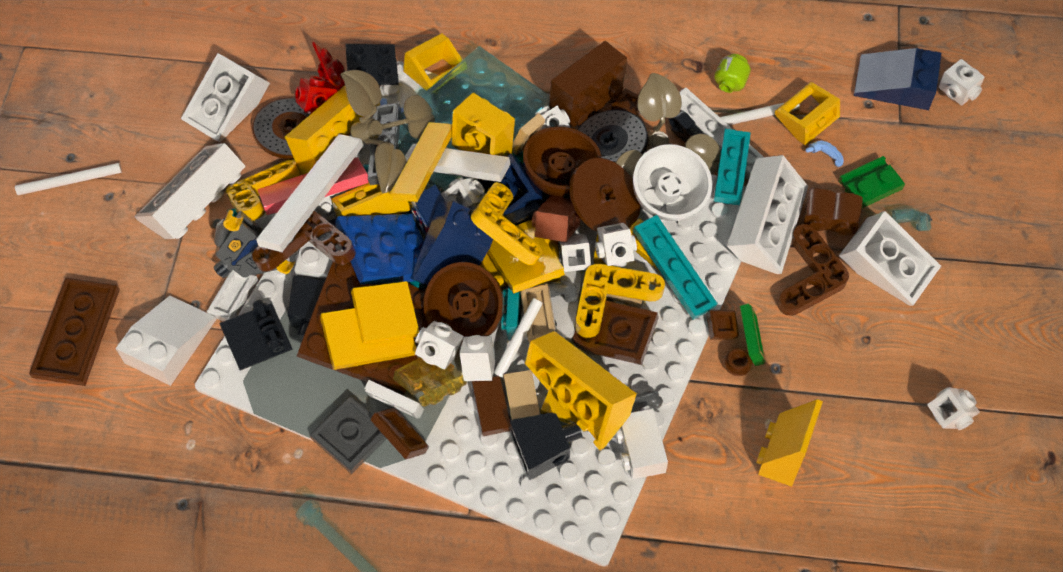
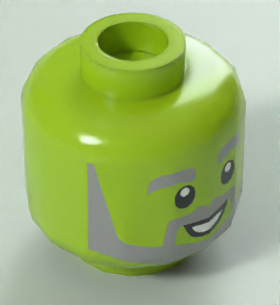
[714,54,751,93]

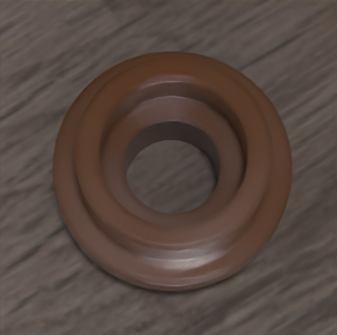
[724,349,753,376]

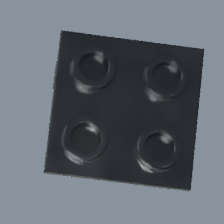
[345,44,399,85]
[219,300,293,371]

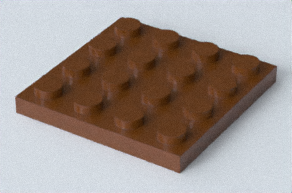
[296,262,428,395]

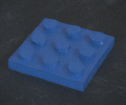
[335,214,424,285]

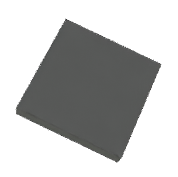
[310,396,387,475]

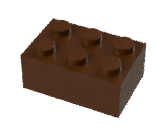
[549,41,627,129]

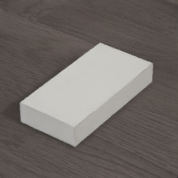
[207,270,258,321]
[364,380,424,419]

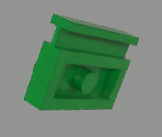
[838,156,905,209]

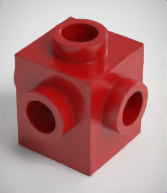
[295,76,338,114]

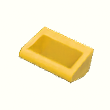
[403,33,467,92]
[775,82,840,145]

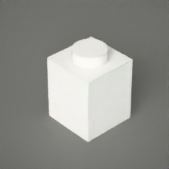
[559,234,591,272]
[460,335,496,381]

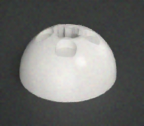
[633,144,712,221]

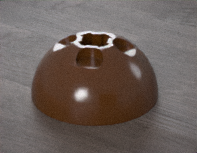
[523,127,602,197]
[423,262,505,346]

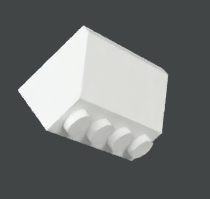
[134,143,246,239]
[727,155,808,274]

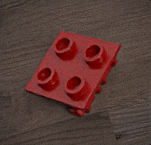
[312,42,345,92]

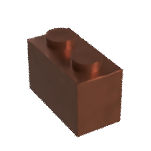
[532,195,581,242]

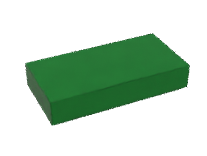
[740,304,766,366]

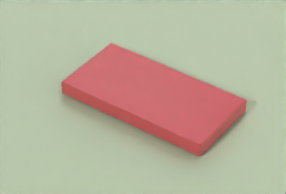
[257,157,369,215]

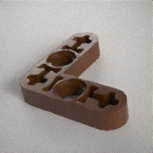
[252,211,356,272]
[778,224,849,316]

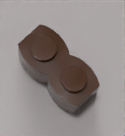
[803,188,863,236]

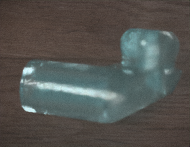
[892,208,932,231]

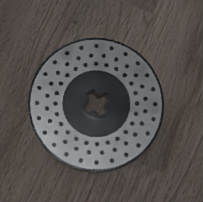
[577,110,648,162]

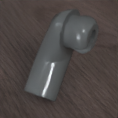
[548,281,579,303]
[631,390,663,413]

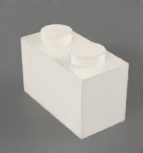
[615,409,668,480]

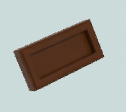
[472,376,510,436]
[370,408,429,460]

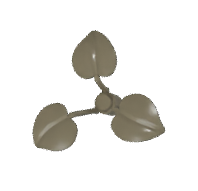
[341,70,435,194]
[615,73,721,179]

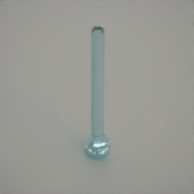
[296,499,378,572]

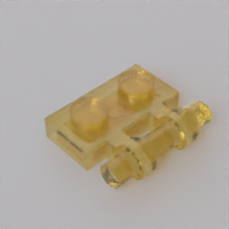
[393,358,467,407]

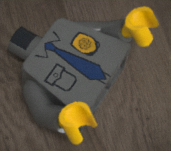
[214,210,295,278]

